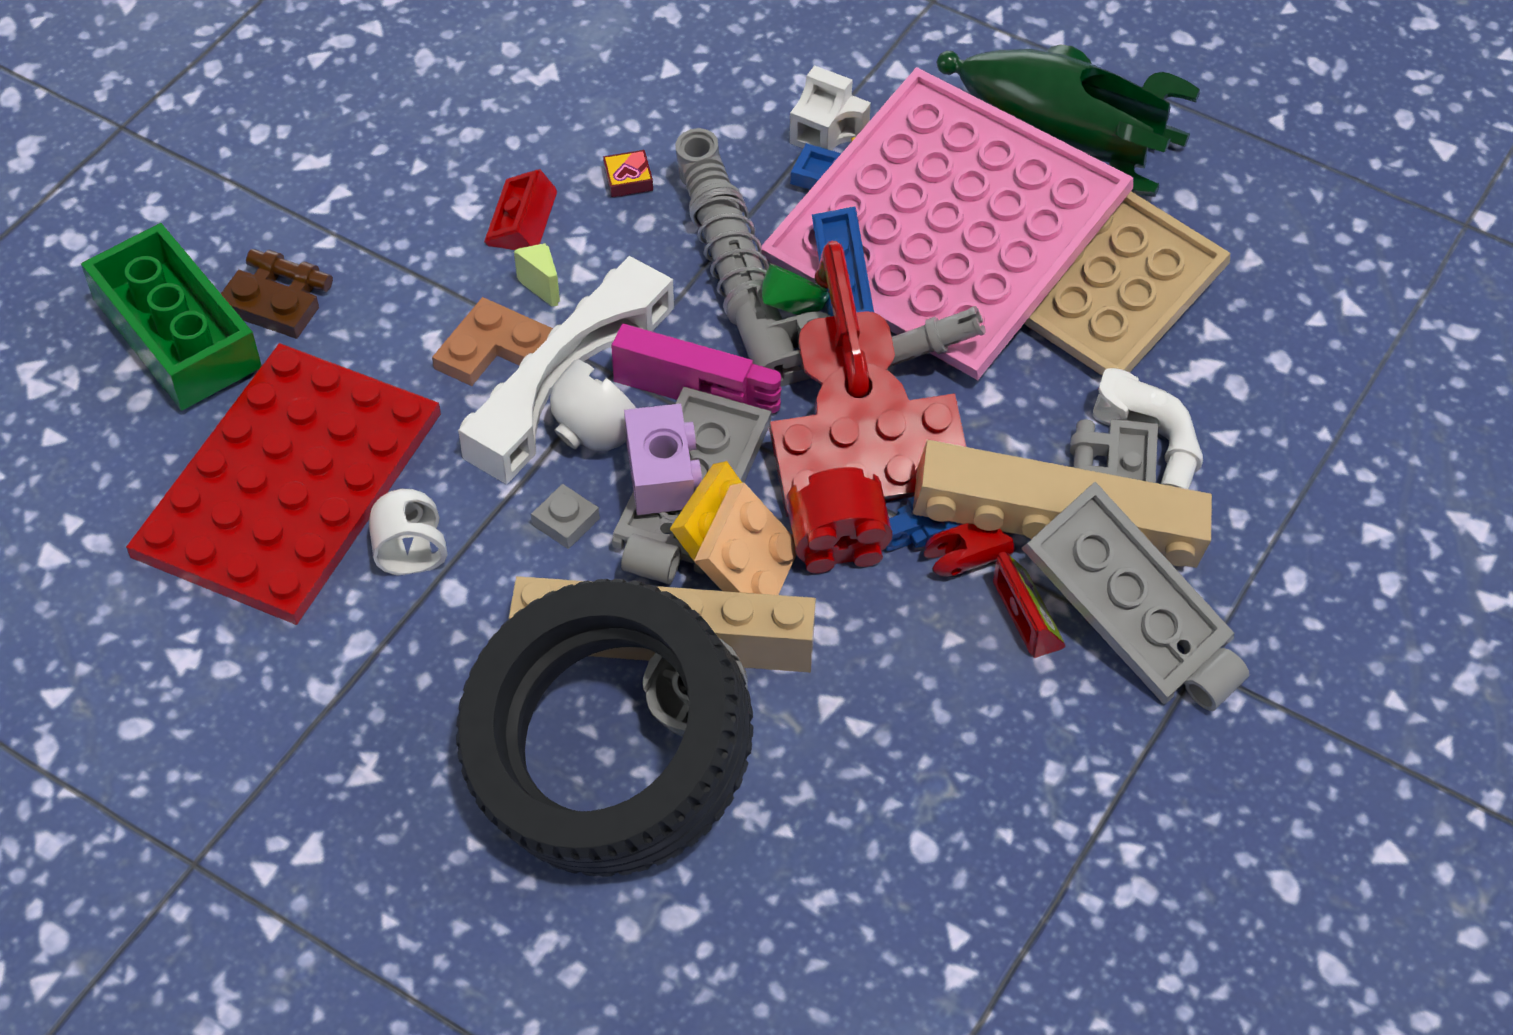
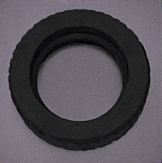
[456,579,754,877]

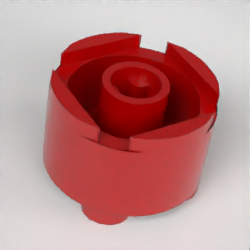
[786,467,892,574]

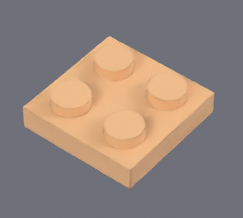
[694,483,797,595]

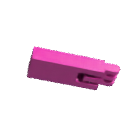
[611,323,781,413]

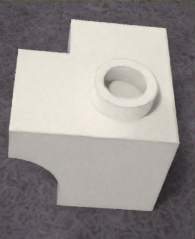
[790,65,871,150]

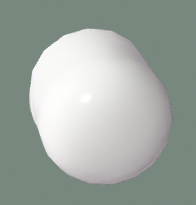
[369,489,447,575]

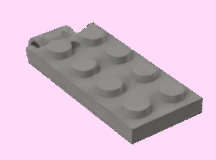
[612,387,771,584]
[1021,482,1250,711]

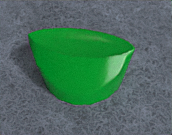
[762,263,830,315]

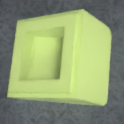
[514,243,560,307]

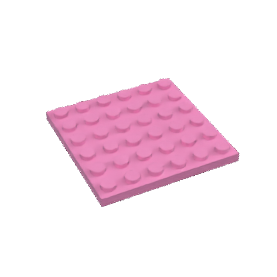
[761,67,1133,380]

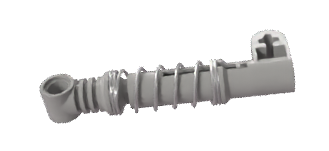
[675,128,830,387]

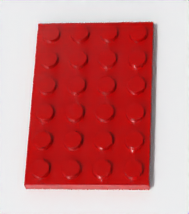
[126,343,441,625]

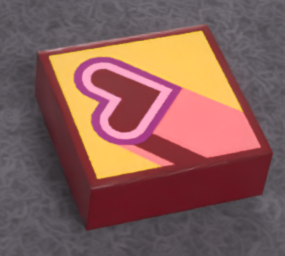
[603,150,653,197]

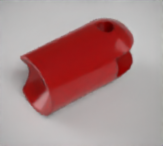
[924,523,1014,577]

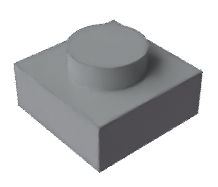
[531,484,600,549]

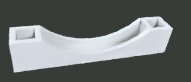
[458,256,674,485]

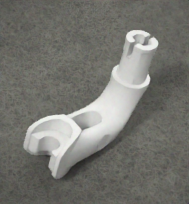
[1093,368,1203,489]

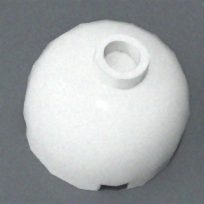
[550,359,636,451]

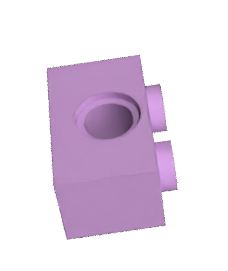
[624,404,702,515]

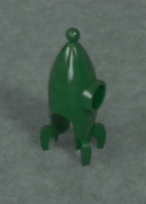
[936,44,1200,197]

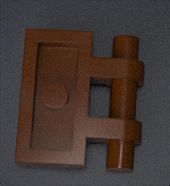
[221,249,333,339]

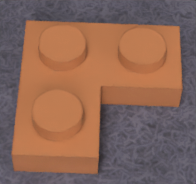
[432,297,553,386]

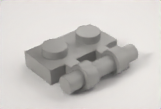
[1070,419,1158,483]

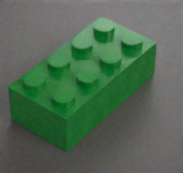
[81,223,262,411]

